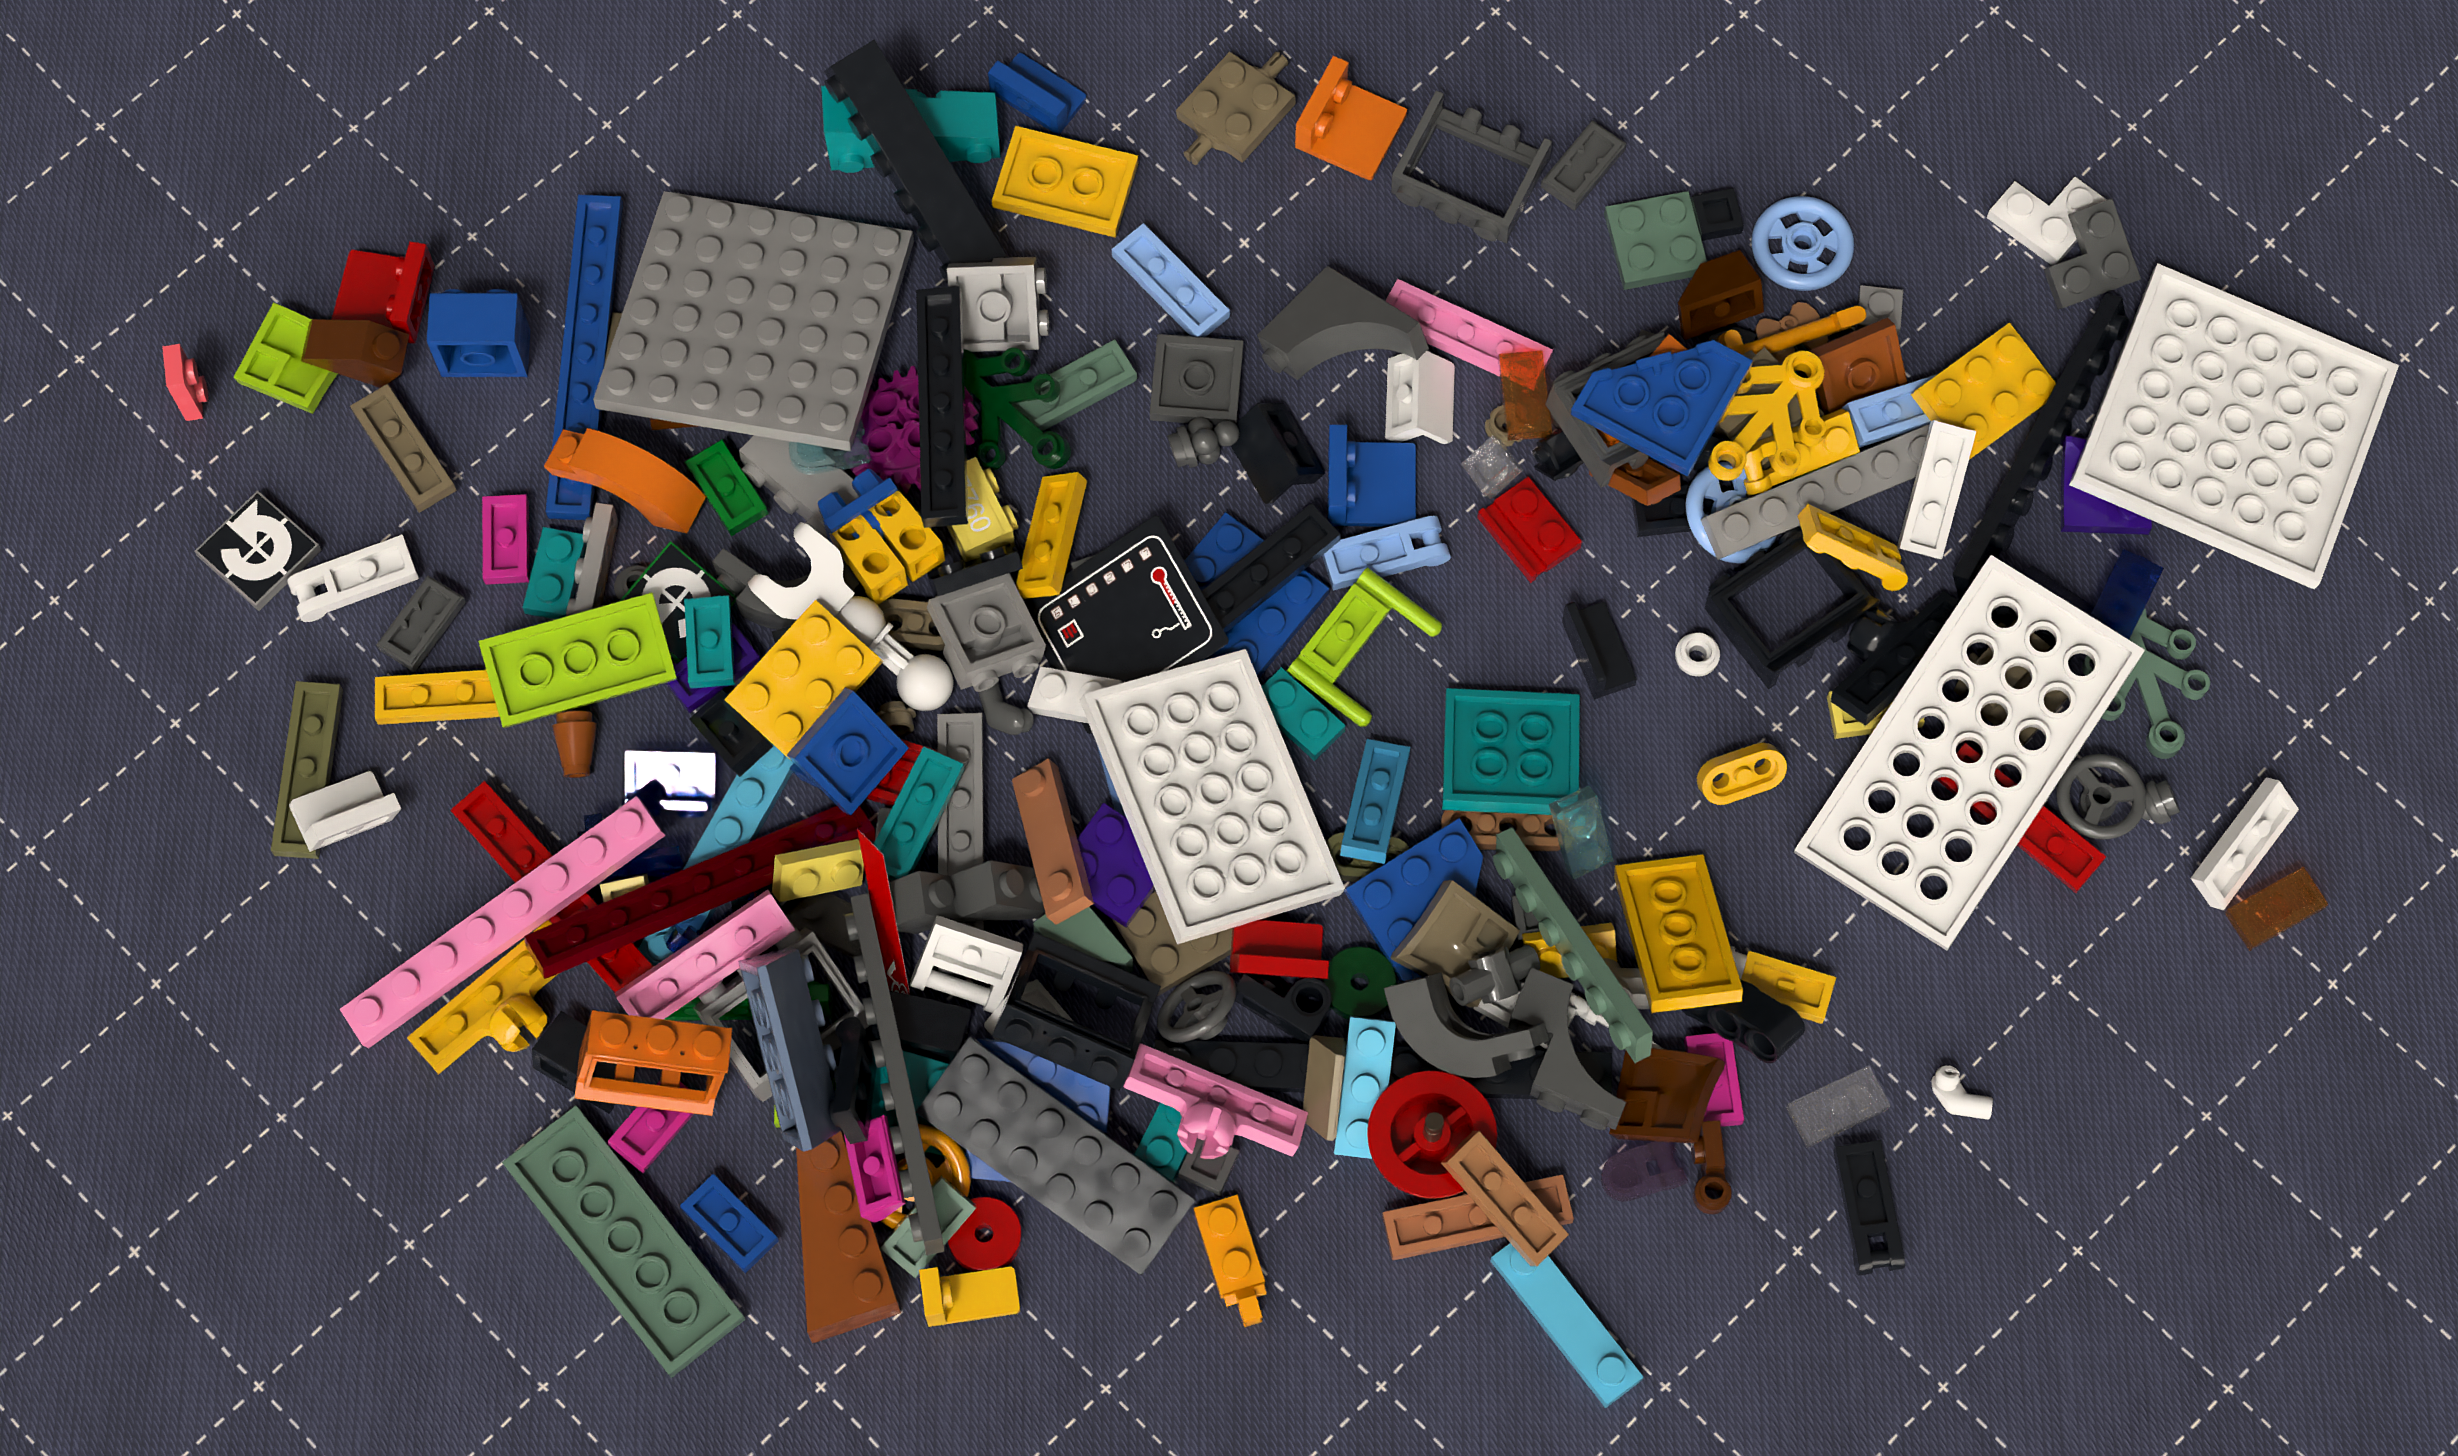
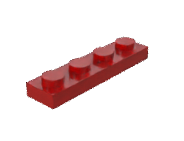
[1936,743,2106,893]

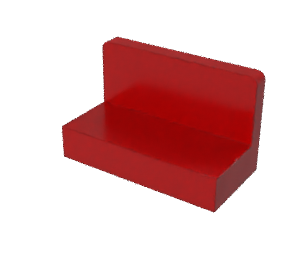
[1229,920,1329,979]

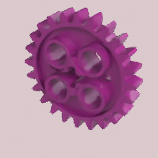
[841,366,978,495]

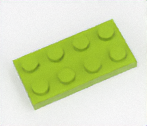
[478,593,678,728]

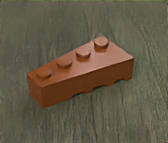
[796,1131,901,1344]

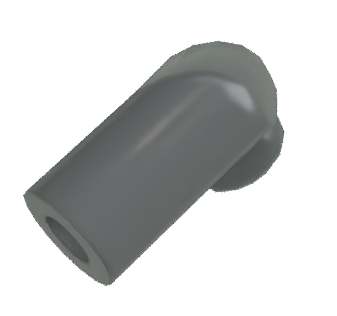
[978,682,1034,735]

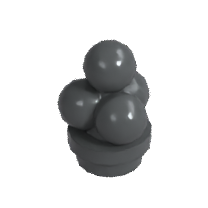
[1167,417,1239,468]

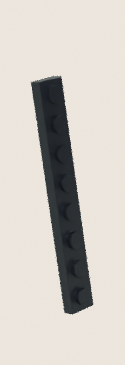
[1953,293,2129,597]

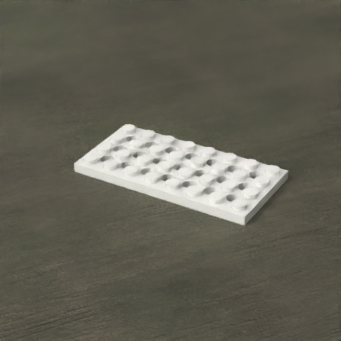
[1794,555,2145,951]

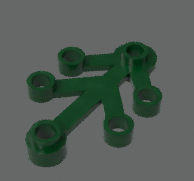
[963,348,1071,470]

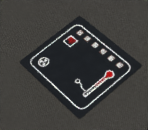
[1025,515,1229,734]

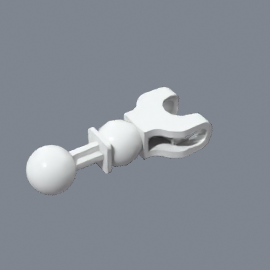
[747,522,954,711]

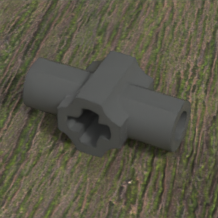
[1450,945,1540,1006]

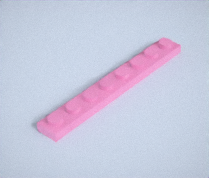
[340,796,666,1049]

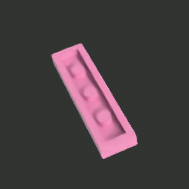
[1386,279,1553,392]
[615,890,795,1019]

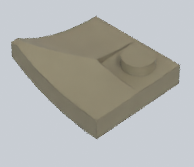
[1390,880,1520,1007]

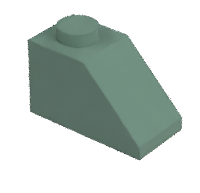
[1033,907,1134,973]

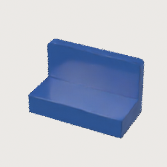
[988,53,1086,136]

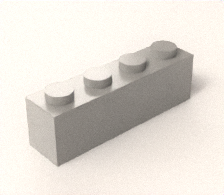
[739,435,887,544]

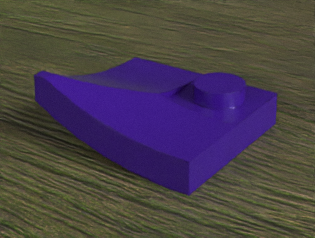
[2061,436,2152,535]

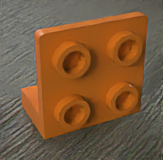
[1295,56,1407,180]

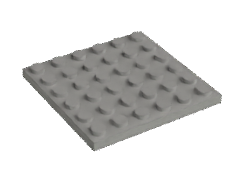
[593,191,914,451]

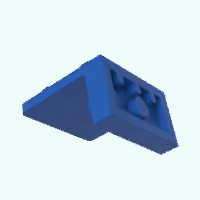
[1328,425,1416,527]

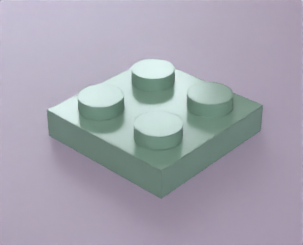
[1604,191,1707,290]

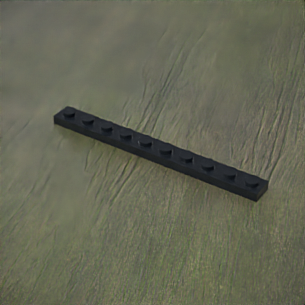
[1154,1039,1612,1099]

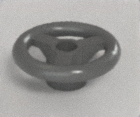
[2056,754,2146,840]
[1157,971,1237,1043]

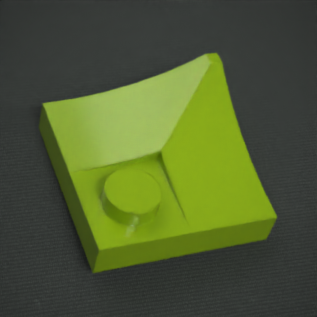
[233,302,338,414]

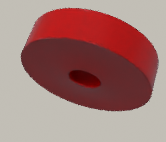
[948,1197,1022,1272]

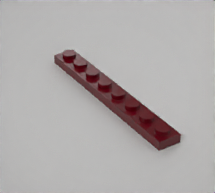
[524,806,875,979]

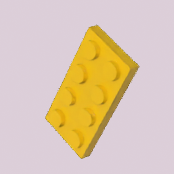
[1614,854,1743,1013]

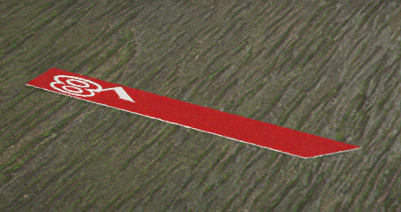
[857,829,910,995]

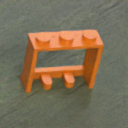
[574,1010,732,1116]

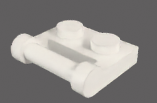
[910,915,1023,1013]

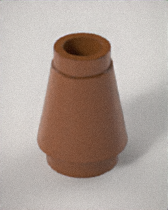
[552,711,597,778]

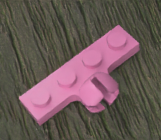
[1123,1043,1308,1159]

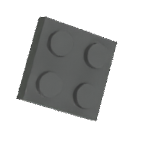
[1150,334,1244,425]

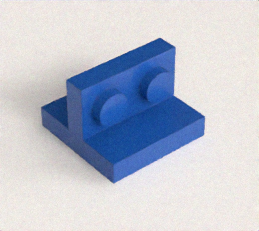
[787,687,909,815]

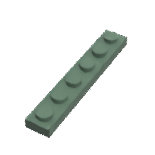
[1493,827,1653,1063]

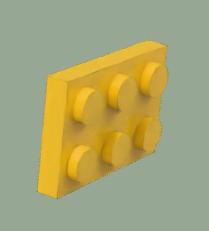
[992,126,1139,238]
[1911,322,2056,460]
[724,600,884,761]

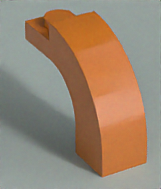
[544,428,706,534]

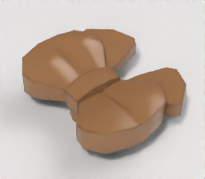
[1754,302,1828,364]

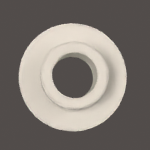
[1675,633,1720,676]

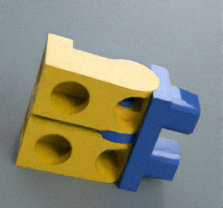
[817,469,946,605]

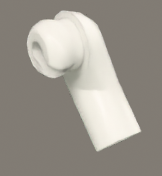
[1931,1066,1993,1120]

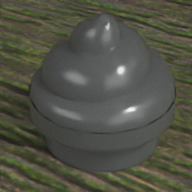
[2142,779,2180,824]

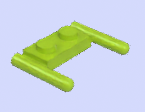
[1287,567,1442,727]

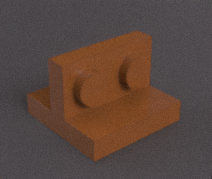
[1799,318,1907,416]

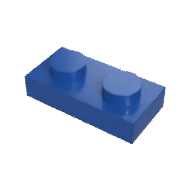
[680,1174,779,1274]

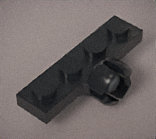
[1830,591,1960,726]

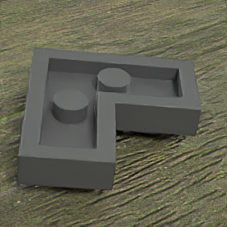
[2043,198,2141,310]

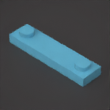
[1490,1243,1644,1408]

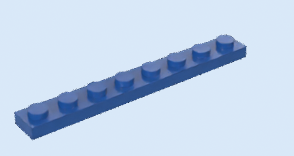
[546,195,623,520]

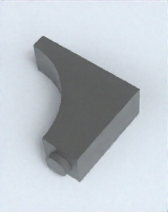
[1257,266,1429,380]

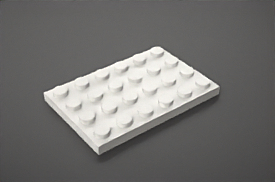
[1080,649,1345,944]

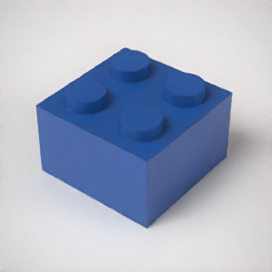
[427,289,530,377]

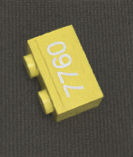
[947,457,1018,563]

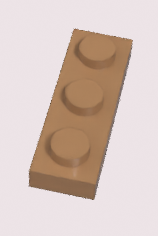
[1441,1131,1569,1266]

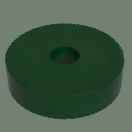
[1323,947,1396,1020]

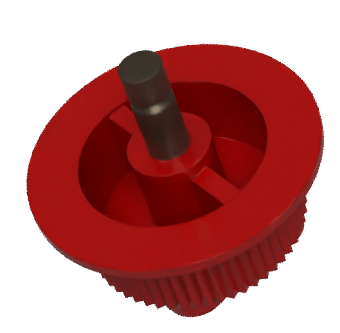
[1367,1071,1497,1199]

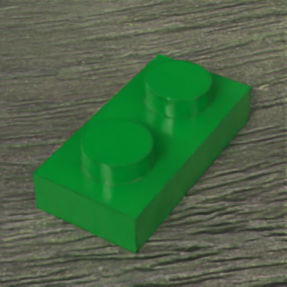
[684,440,768,536]

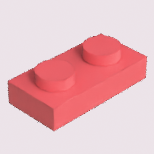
[162,344,208,421]

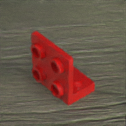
[331,241,435,343]

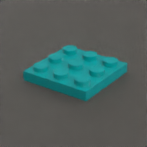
[1442,688,1580,816]

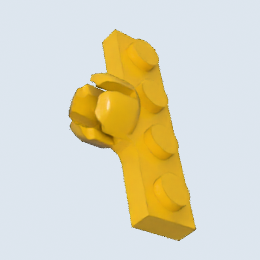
[407,920,558,1075]

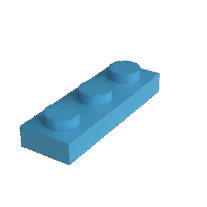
[1340,739,1411,864]

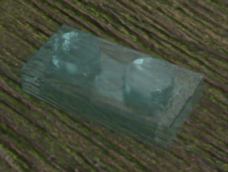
[1549,786,1614,879]

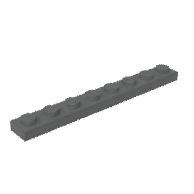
[844,893,945,1255]

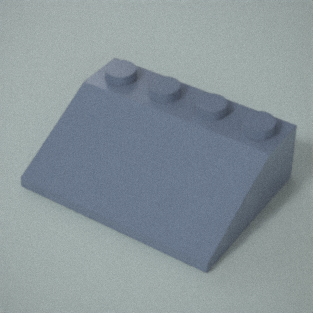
[738,947,842,1152]

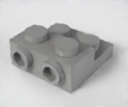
[947,257,1049,352]
[927,573,1046,692]

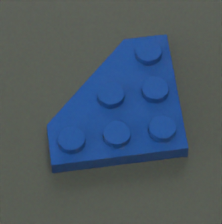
[1571,340,1753,477]
[1344,818,1483,982]

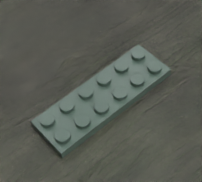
[502,1106,746,1378]

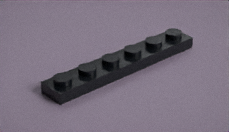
[916,286,968,528]

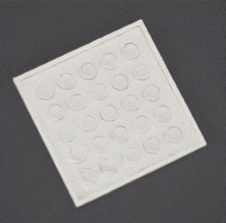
[2069,263,2399,590]

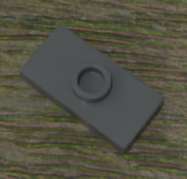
[1541,120,1626,211]
[376,575,466,672]

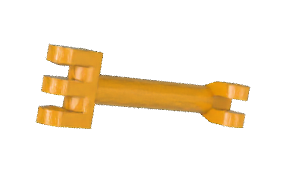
[1716,306,1866,355]

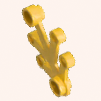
[1708,351,1826,481]

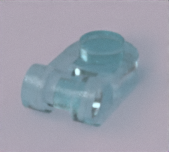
[789,418,871,475]

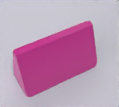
[844,1115,905,1223]

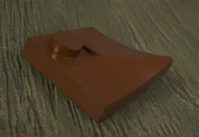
[1609,1048,1725,1144]

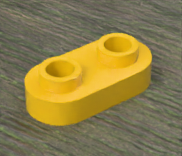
[1697,743,1787,805]

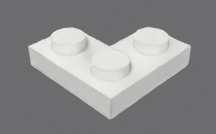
[1987,177,2107,266]

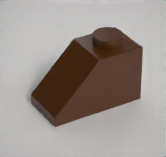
[1677,250,1764,340]
[301,319,409,388]

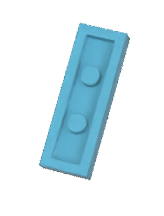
[1334,1016,1396,1159]

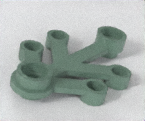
[2082,594,2210,759]

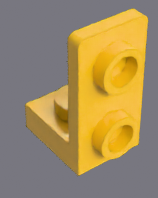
[919,1267,1020,1327]

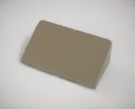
[1303,1035,1346,1141]

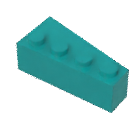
[821,86,1001,173]

